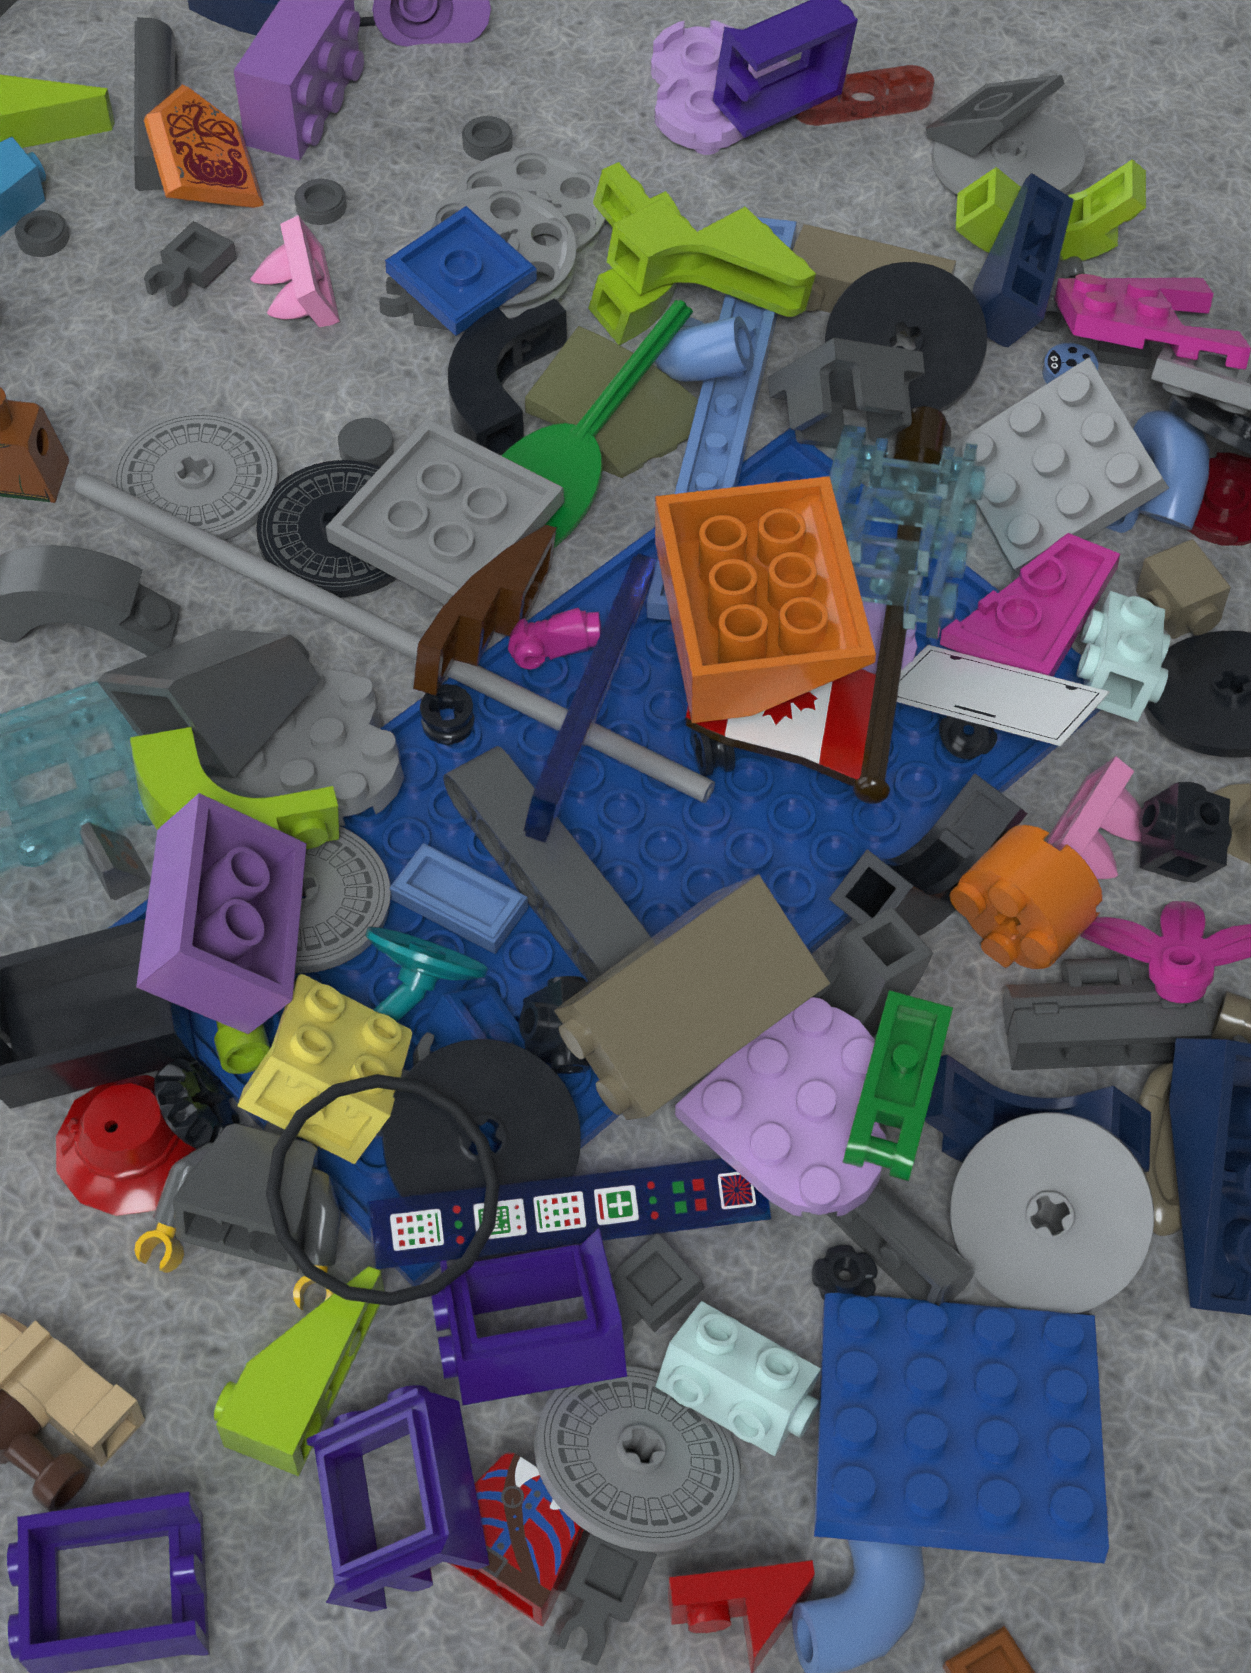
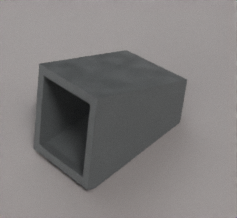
[97,629,321,778]

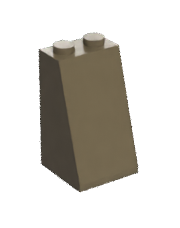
[554,874,830,1120]

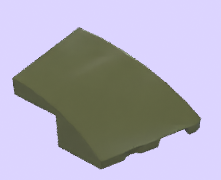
[525,326,698,478]

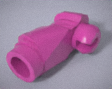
[508,607,602,670]

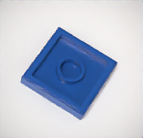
[385,206,537,336]

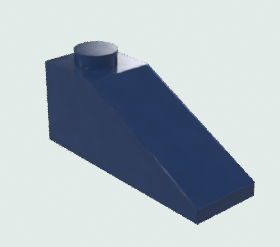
[972,173,1074,348]

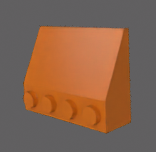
[655,476,876,723]

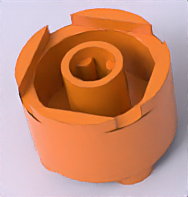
[950,825,1103,969]

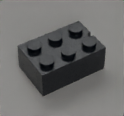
[0,919,196,1109]

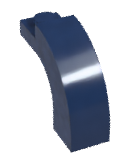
[925,1054,1152,1172]

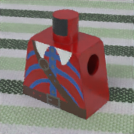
[448,1451,584,1627]

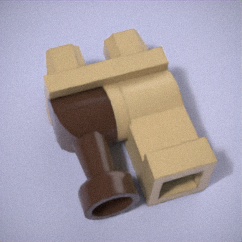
[0,1313,145,1512]

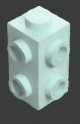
[1077,591,1170,722]
[655,1301,821,1457]

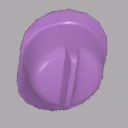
[372,0,491,46]

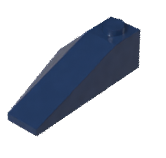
[1169,1038,1251,1315]

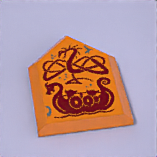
[144,84,264,208]

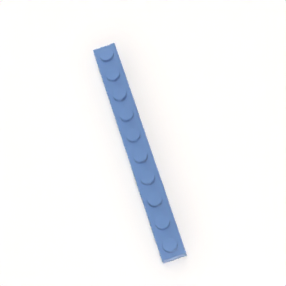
[647,217,797,621]

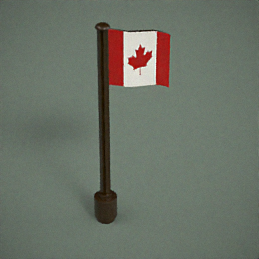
[686,406,951,804]

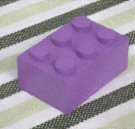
[233,0,364,160]
[136,793,306,1034]

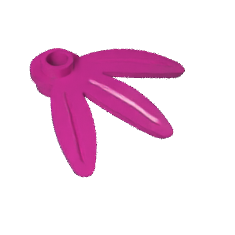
[1080,901,1251,1003]

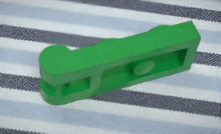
[842,990,953,1181]

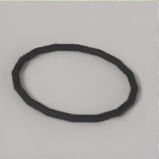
[266,1074,500,1306]

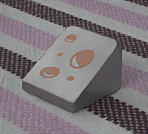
[79,822,151,900]

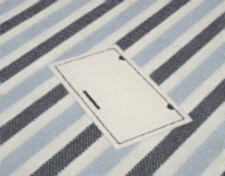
[897,645,1110,746]

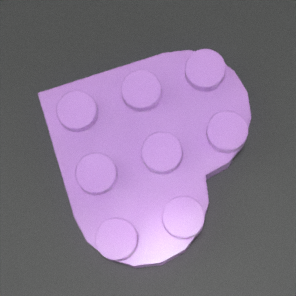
[651,20,791,155]
[675,997,886,1217]

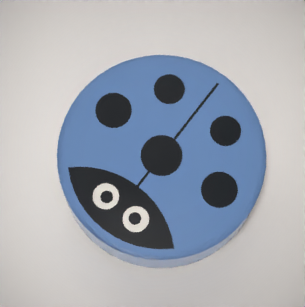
[1042,343,1098,383]

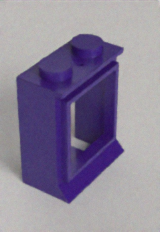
[712,0,858,138]
[431,1228,627,1406]
[306,1385,489,1612]
[7,1491,210,1673]

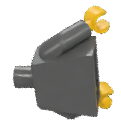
[134,1122,341,1310]

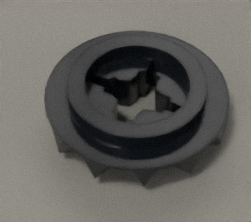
[154,1057,240,1149]

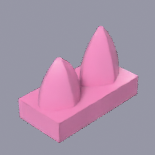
[250,215,340,327]
[1045,756,1142,879]

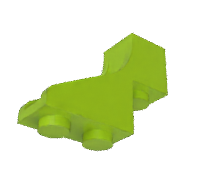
[606,198,816,317]

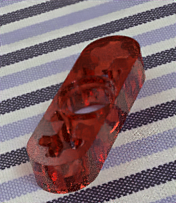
[794,65,934,126]

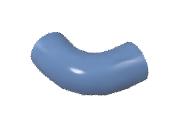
[655,316,754,382]
[1133,410,1210,530]
[792,1540,925,1673]

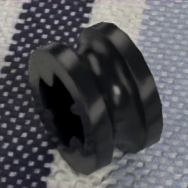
[420,684,474,745]
[691,729,735,777]

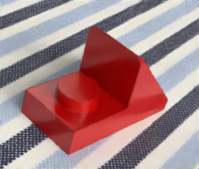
[668,1560,815,1673]

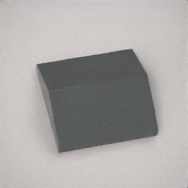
[926,75,1065,157]

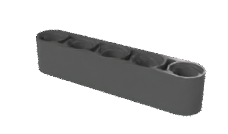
[443,746,651,982]

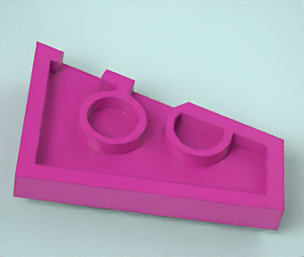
[940,533,1120,677]

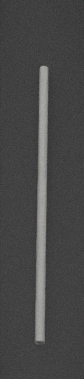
[75,472,715,803]

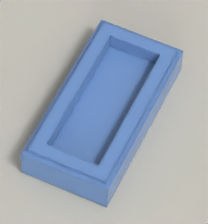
[389,843,528,954]

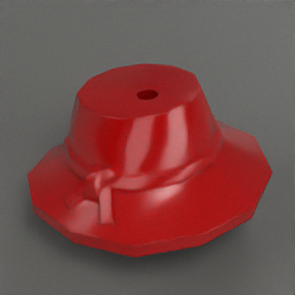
[56,1075,196,1216]

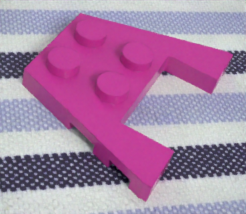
[1054,274,1251,369]

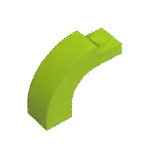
[955,159,1146,261]
[588,162,681,345]
[130,727,339,849]

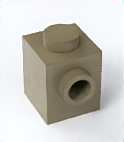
[1136,539,1231,639]

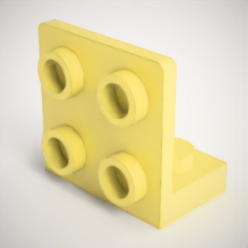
[237,974,412,1164]

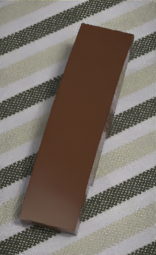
[413,525,557,695]

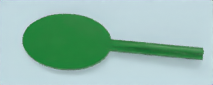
[502,300,693,548]

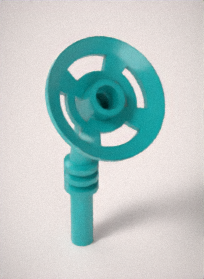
[365,927,488,1022]

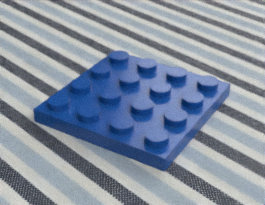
[814,1293,1109,1564]

